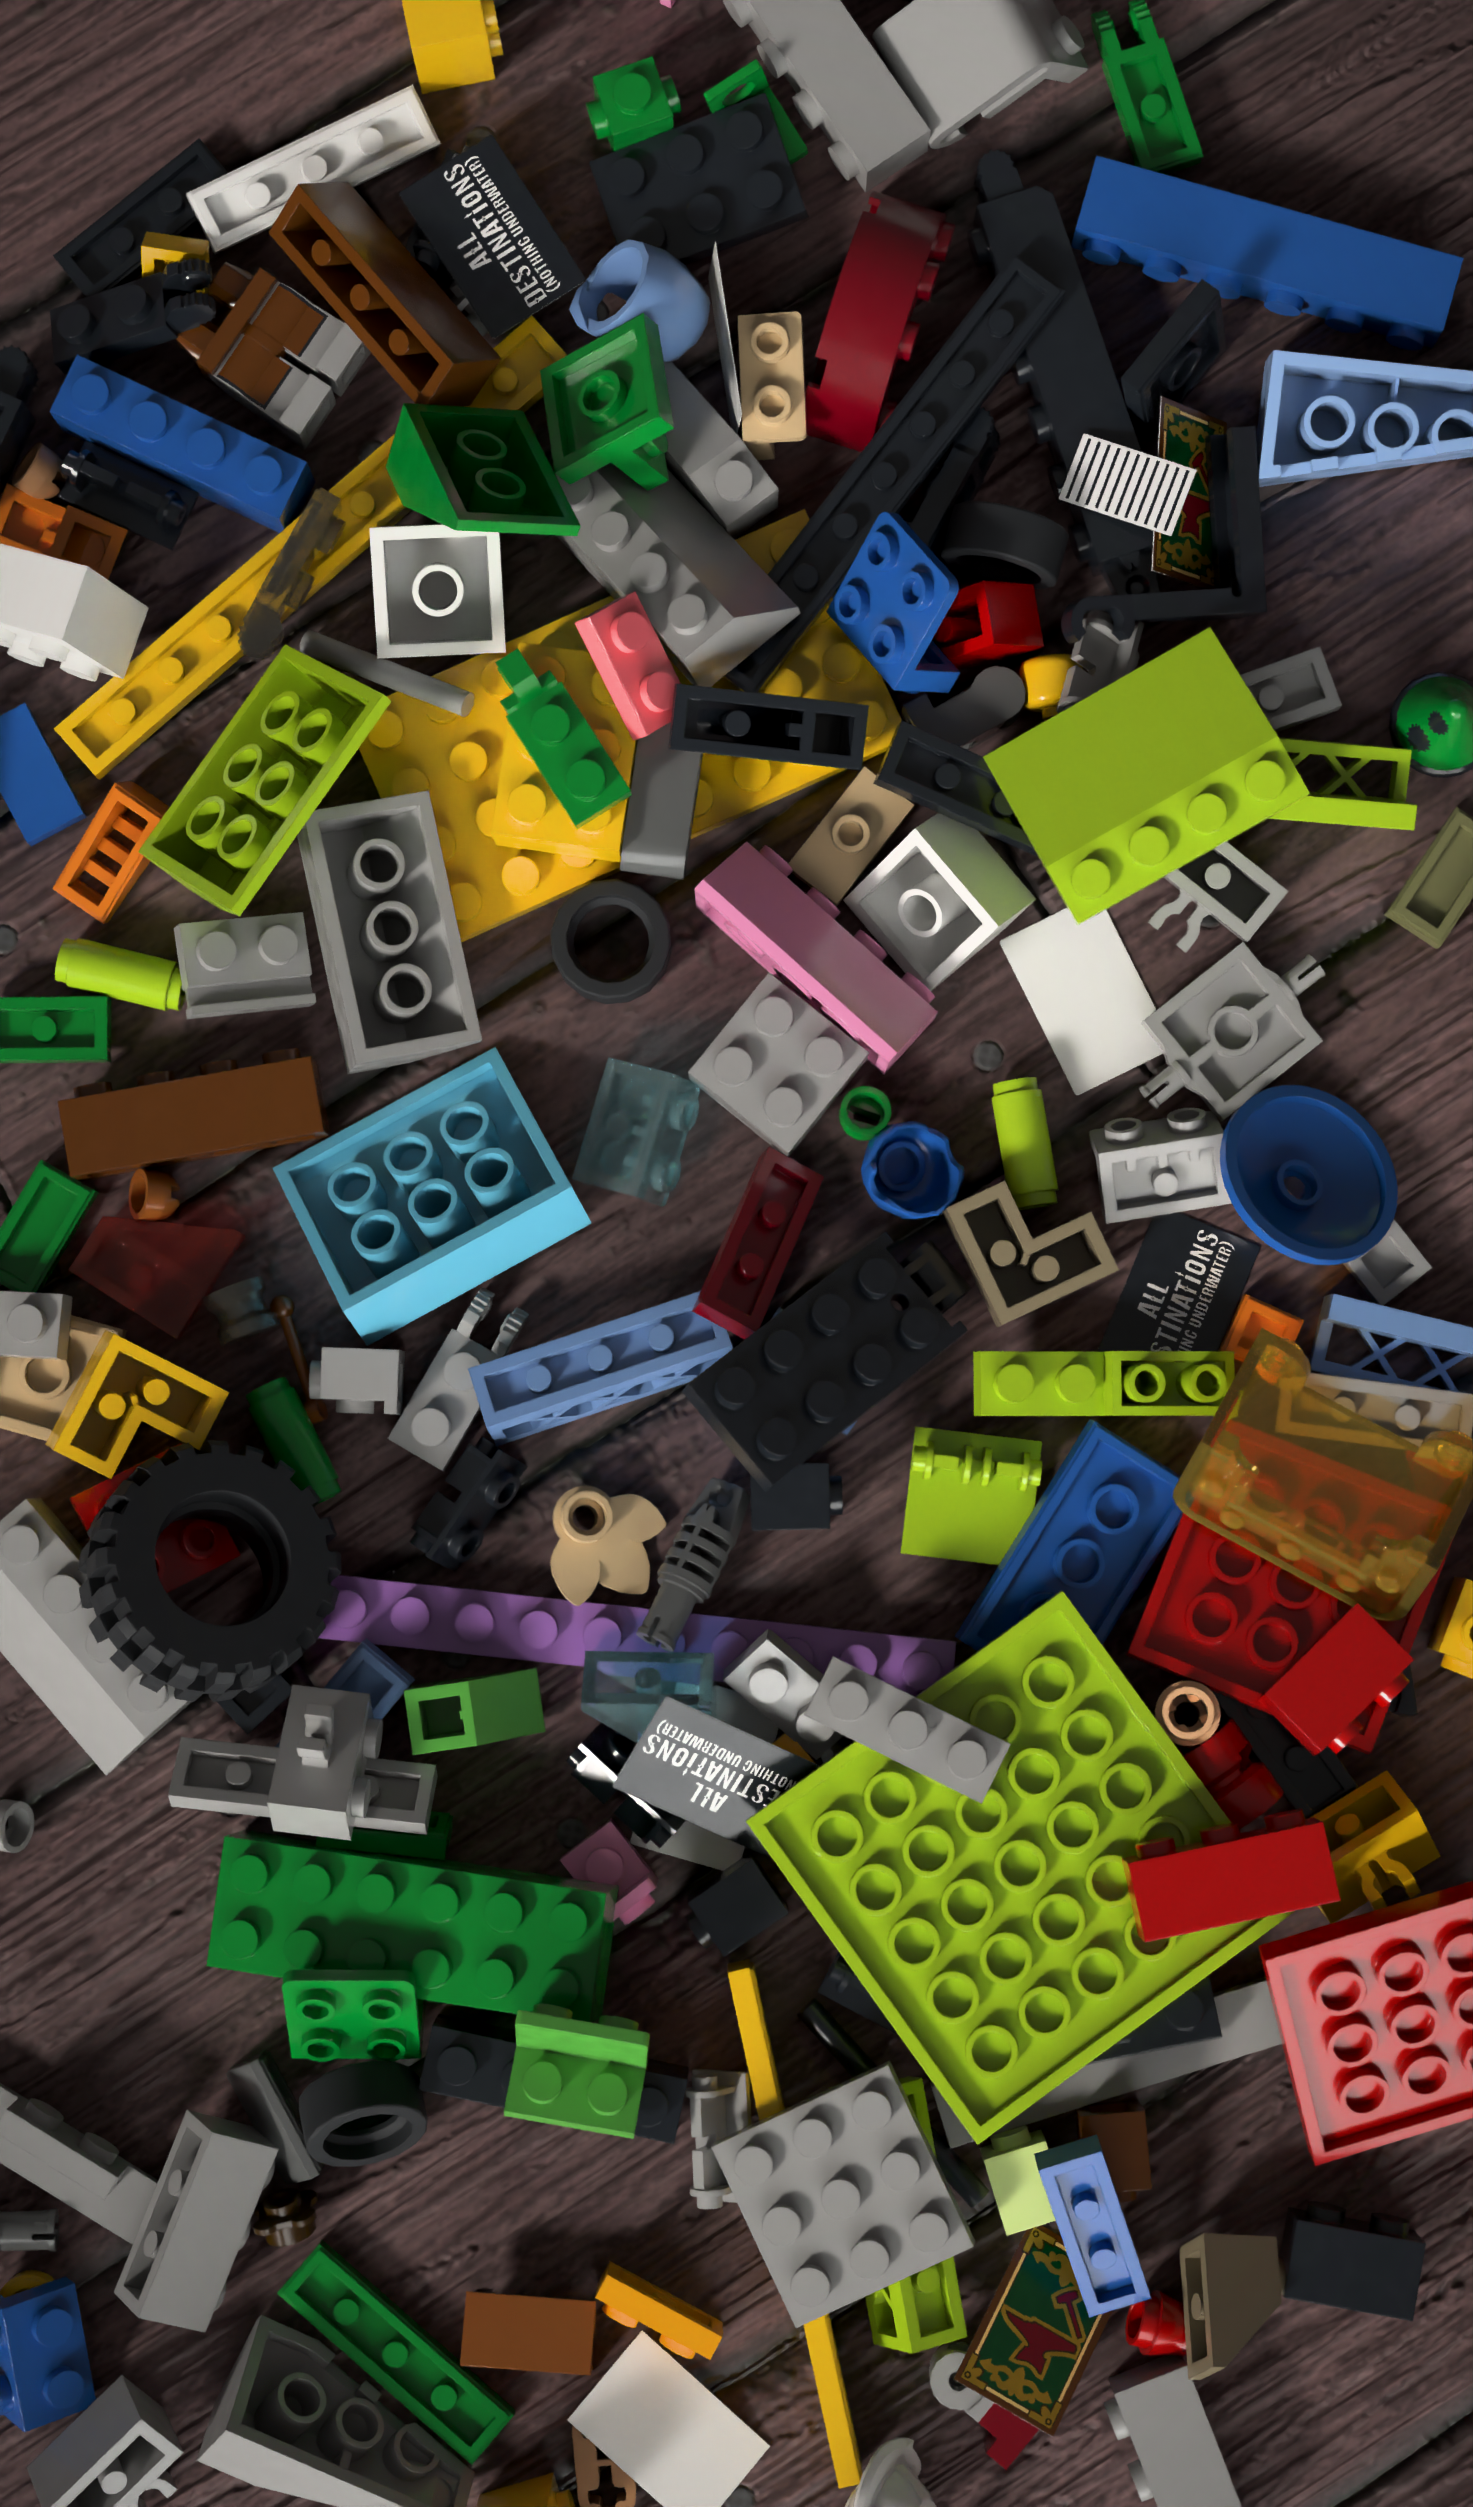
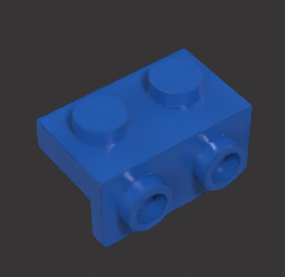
[0,2276,96,2432]

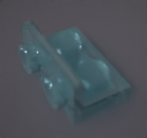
[572,1057,700,1207]

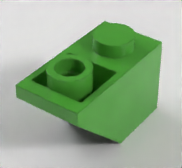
[404,1667,546,1755]

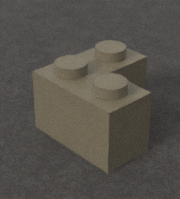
[943,1181,1119,1328]

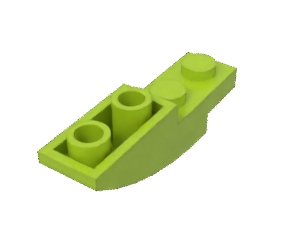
[973,1351,1235,1416]

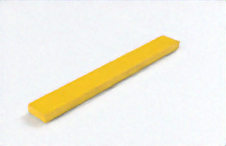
[727,1959,863,2489]

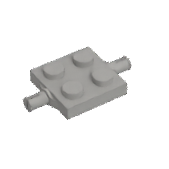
[1139,942,1325,1122]

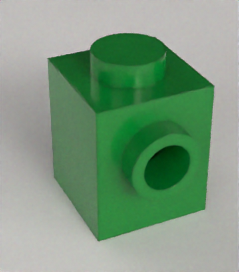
[586,56,682,153]

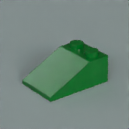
[386,403,581,536]

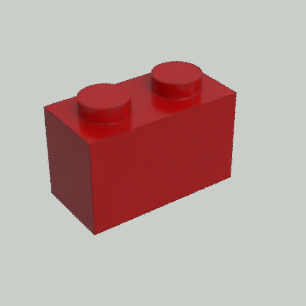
[1258,1603,1414,1756]

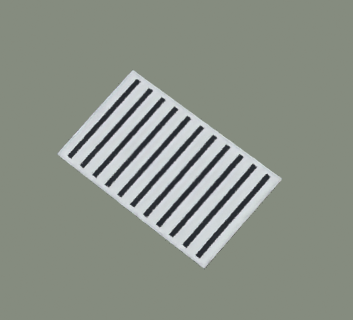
[1059,433,1197,536]

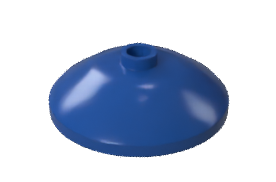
[1220,1085,1398,1265]

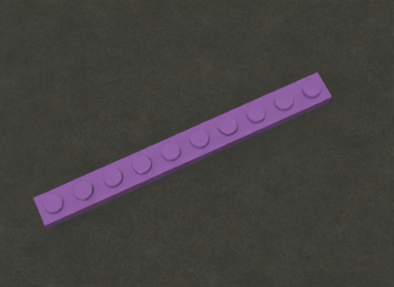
[319,1575,956,1696]

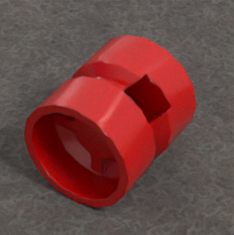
[1178,1717,1284,1829]

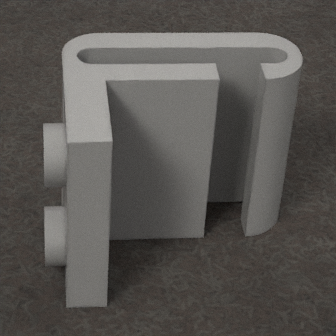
[872,0,1089,149]

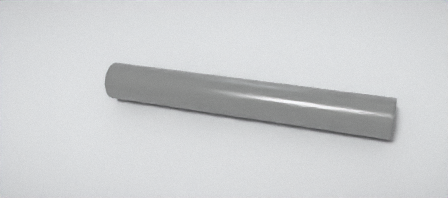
[300,630,475,717]

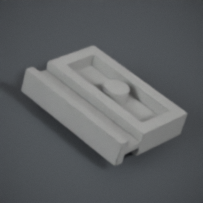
[174,912,316,1019]

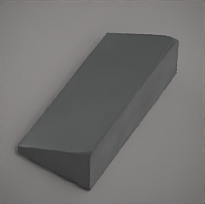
[226,2049,325,2185]

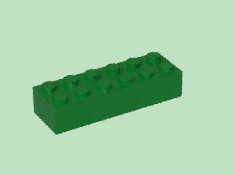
[206,1830,619,2023]

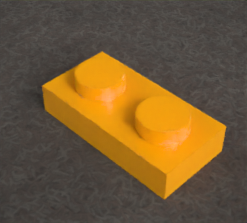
[595,2261,723,2360]

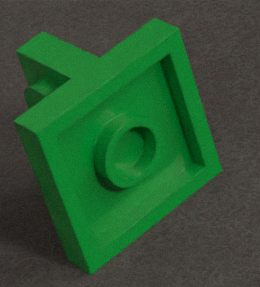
[540,313,674,491]

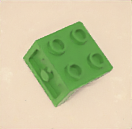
[504,2004,650,2139]

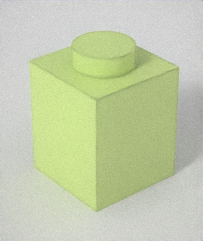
[980,2125,1056,2236]

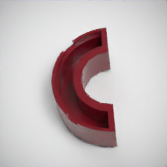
[805,191,956,452]

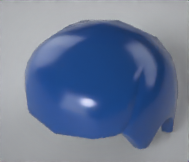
[861,1121,964,1219]

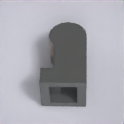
[900,666,1026,750]

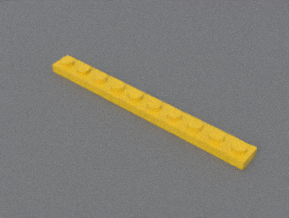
[54,315,567,780]

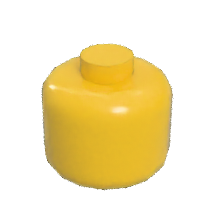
[1019,654,1082,720]

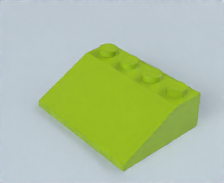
[983,627,1310,926]
[138,644,392,916]

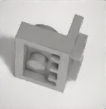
[1089,1108,1232,1224]

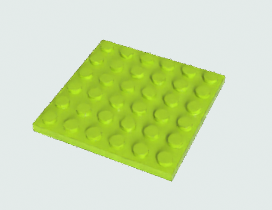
[746,1591,1295,2145]

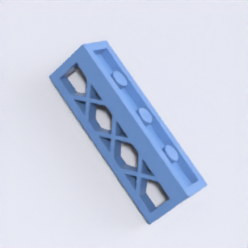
[468,1291,733,1446]
[1307,1294,1473,1391]

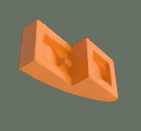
[0,484,128,580]

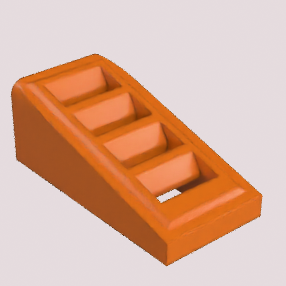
[52,781,169,924]

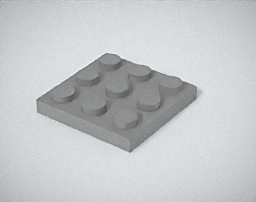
[711,2061,975,2328]

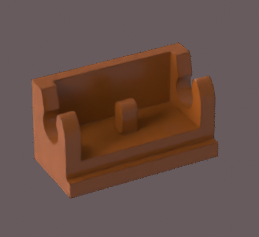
[460,2291,597,2376]

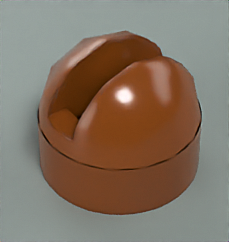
[129,1168,180,1221]

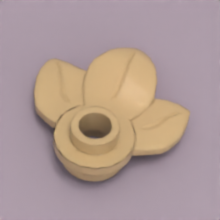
[550,1486,667,1606]

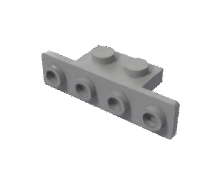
[0,2083,158,2245]

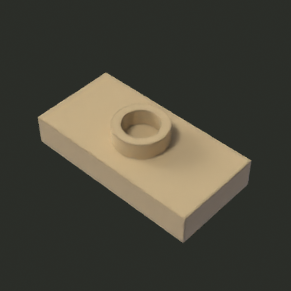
[788,766,914,907]

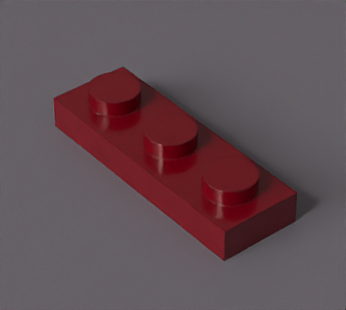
[692,1147,824,1339]

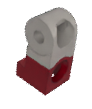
[929,2341,1039,2470]

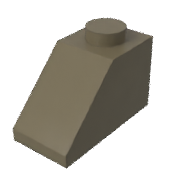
[1179,2233,1286,2380]

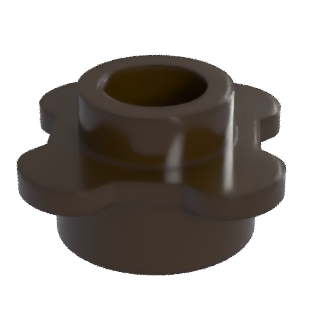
[253,2188,318,2247]

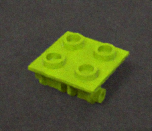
[900,1426,1042,1565]

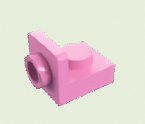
[560,1818,658,1925]

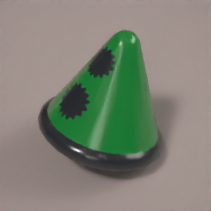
[1389,672,1473,778]

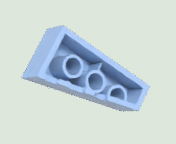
[1256,350,1473,487]

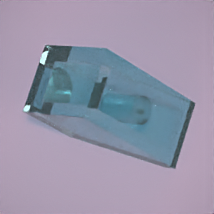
[581,1651,717,1743]

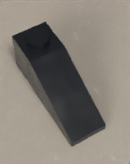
[668,683,869,770]

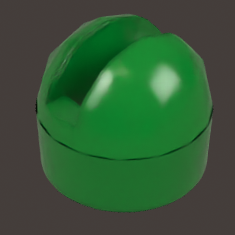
[839,1086,891,1141]

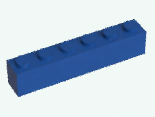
[1071,155,1464,350]

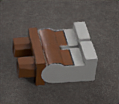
[176,262,371,449]

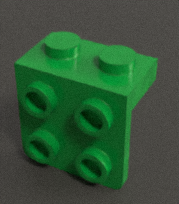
[282,1970,426,2062]

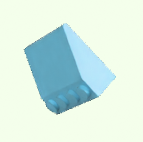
[273,1047,591,1346]

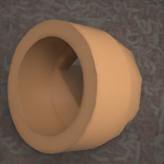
[12,442,67,499]

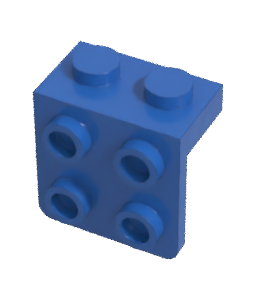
[826,512,961,694]

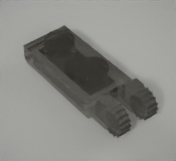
[237,488,346,663]

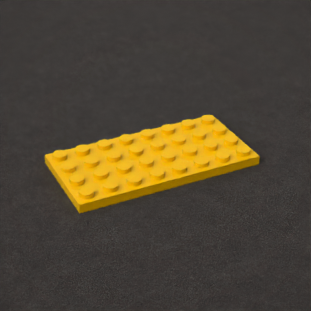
[359,509,902,943]

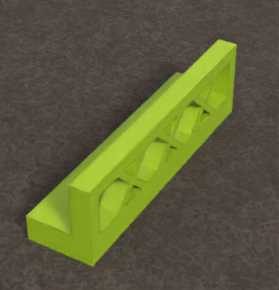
[1268,737,1418,831]
[830,2076,968,2354]

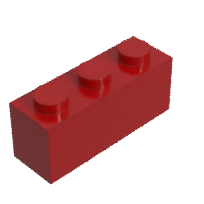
[1122,1809,1341,1943]

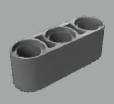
[620,722,703,880]

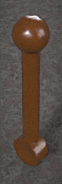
[269,1295,328,1424]

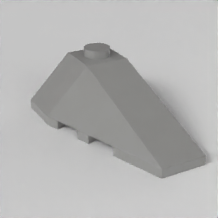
[197,2315,475,2507]

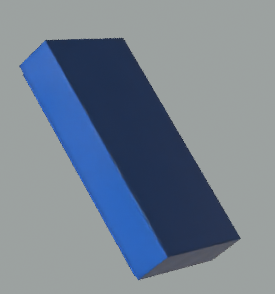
[0,703,87,847]

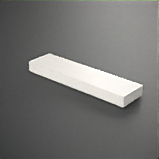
[186,85,441,254]

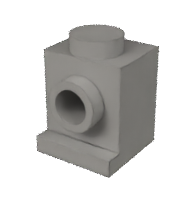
[309,1347,405,1415]

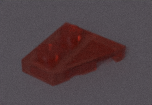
[69,1216,246,1339]

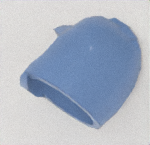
[569,239,710,362]

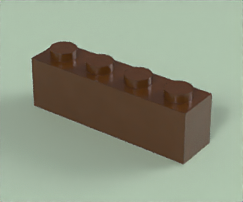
[268,182,502,407]
[58,1048,330,1181]

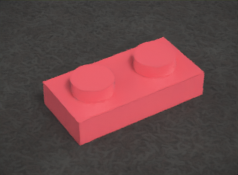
[575,591,681,740]

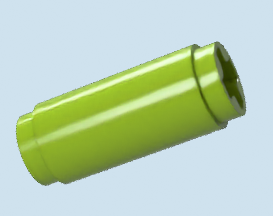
[55,938,186,1011]
[991,1077,1059,1210]

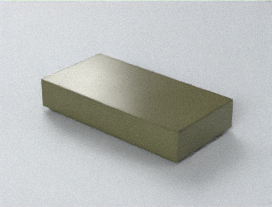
[1384,807,1473,949]

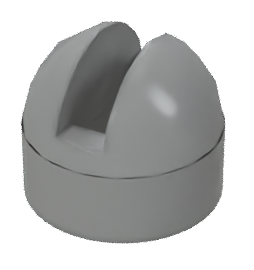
[0,1799,34,1853]

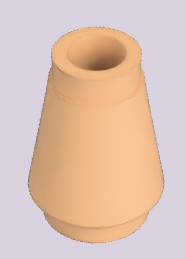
[1155,1681,1221,1746]

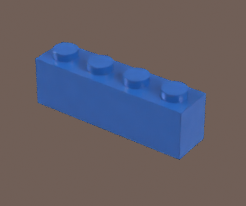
[49,355,316,533]

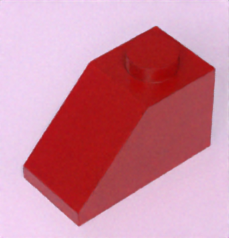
[932,581,1044,669]

